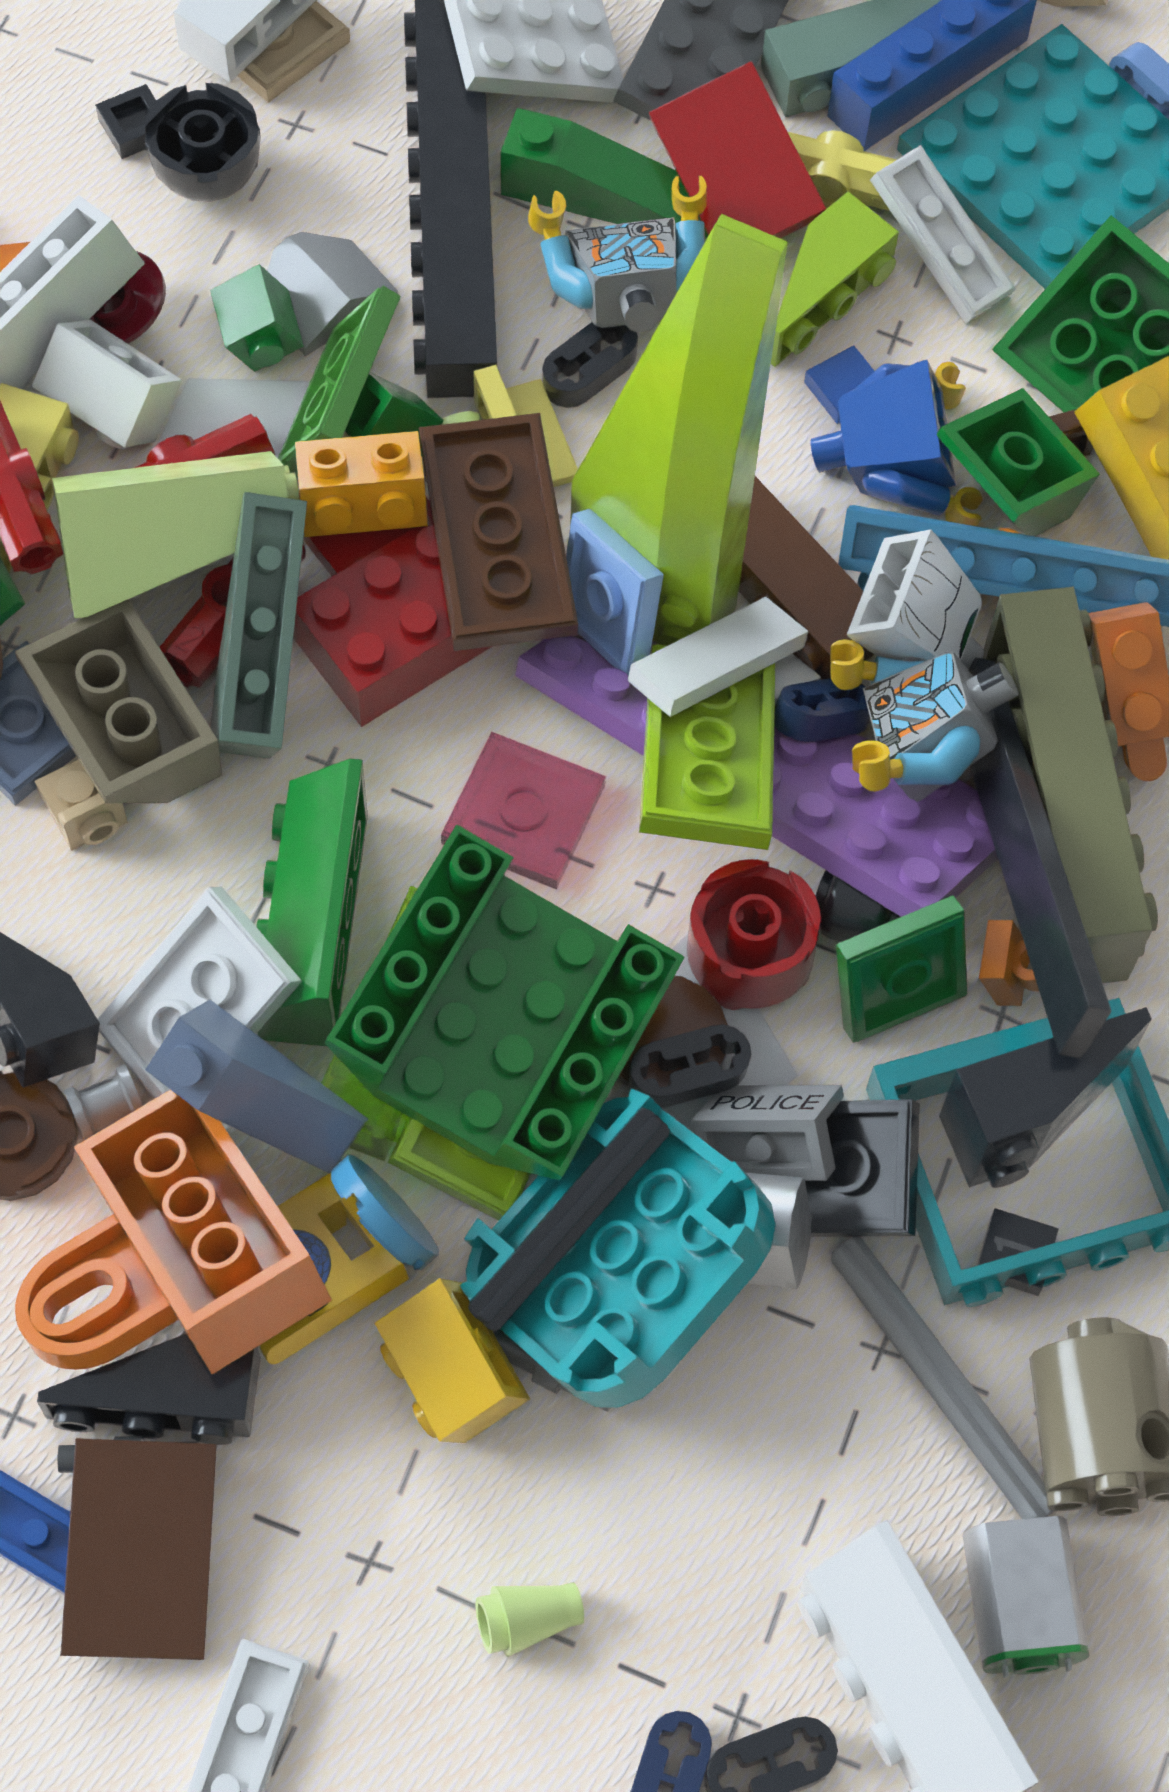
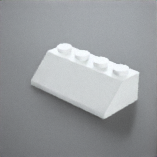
[797,1519,1039,1792]

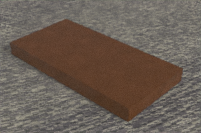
[419,413,578,651]

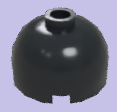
[144,83,261,202]

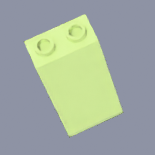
[52,451,300,619]

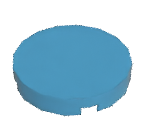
[331,1154,439,1271]

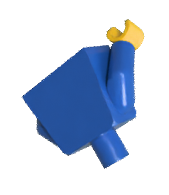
[810,360,983,526]

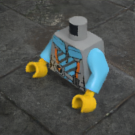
[528,176,707,333]
[830,639,1019,802]

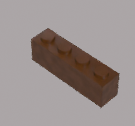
[739,476,875,680]

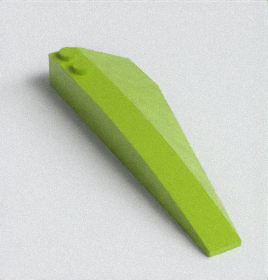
[570,214,788,646]

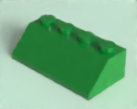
[256,758,368,1047]

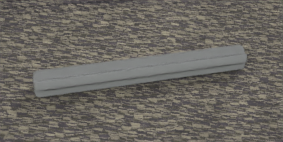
[831,1236,1054,1519]

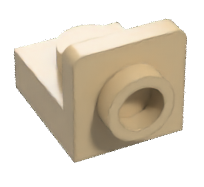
[35,759,128,851]

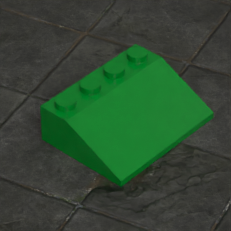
[992,215,1169,413]

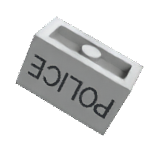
[691,1085,844,1181]

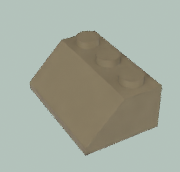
[15,599,222,803]

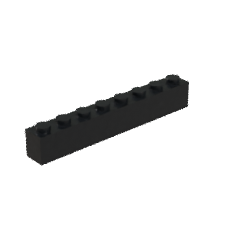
[404,0,497,398]

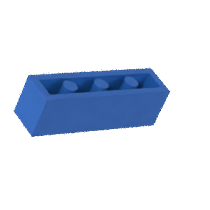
[827,0,1037,151]

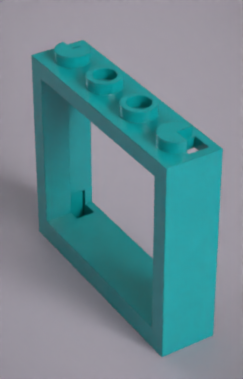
[866,998,1169,1307]

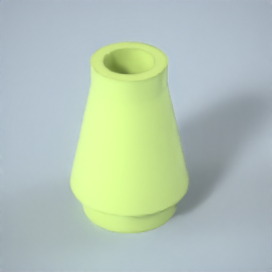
[475,1582,584,1657]

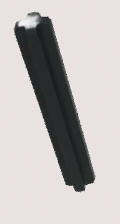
[468,1107,670,1332]

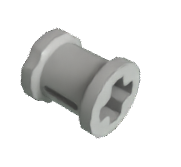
[64,1064,143,1140]

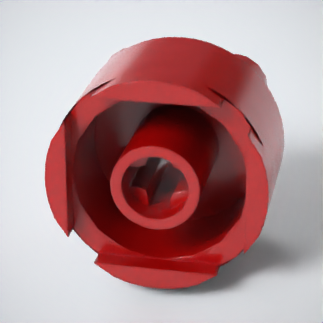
[687,859,821,1010]

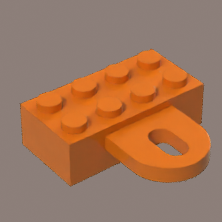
[15,1089,332,1374]

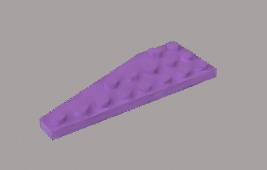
[515,636,998,917]

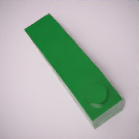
[500,108,708,241]

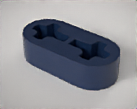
[774,678,870,742]
[630,1711,712,1792]

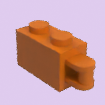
[1089,602,1169,781]

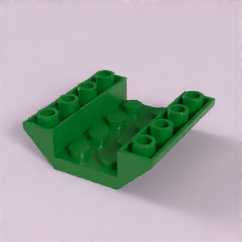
[324,824,685,1180]

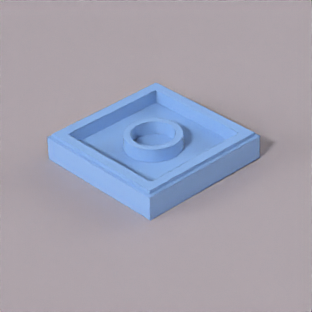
[566,509,664,676]

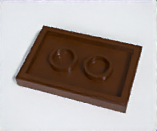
[60,1438,217,1660]

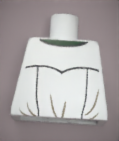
[847,530,984,669]

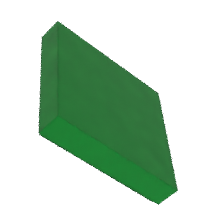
[836,895,967,1043]

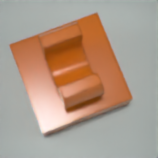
[979,920,1039,1006]

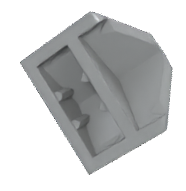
[267,232,398,356]

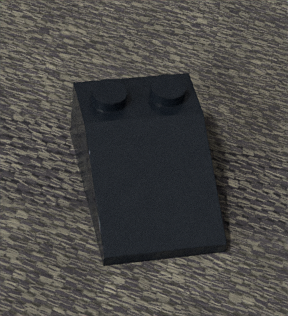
[939,1007,1152,1188]

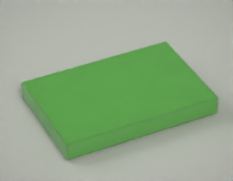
[278,285,401,479]

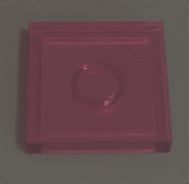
[441,732,606,890]

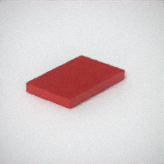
[648,61,826,239]

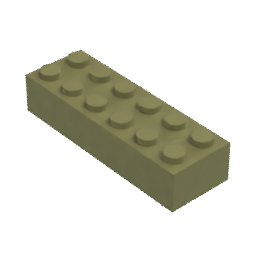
[982,587,1158,983]

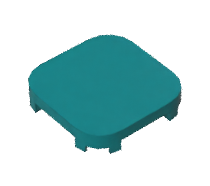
[460,1088,776,1408]

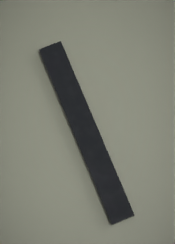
[968,657,1112,1059]

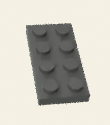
[613,0,789,121]

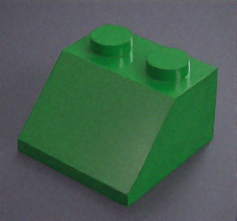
[936,388,1100,536]

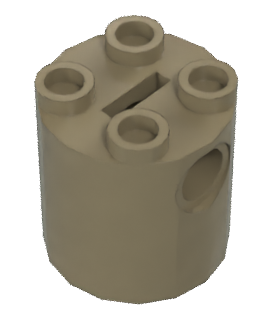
[1029,1317,1169,1516]

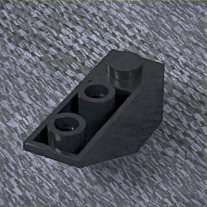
[0,932,100,1088]
[37,1334,261,1445]

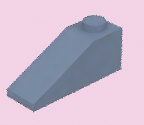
[145,999,368,1173]

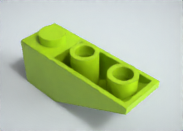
[771,191,899,367]

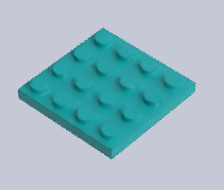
[897,24,1169,289]

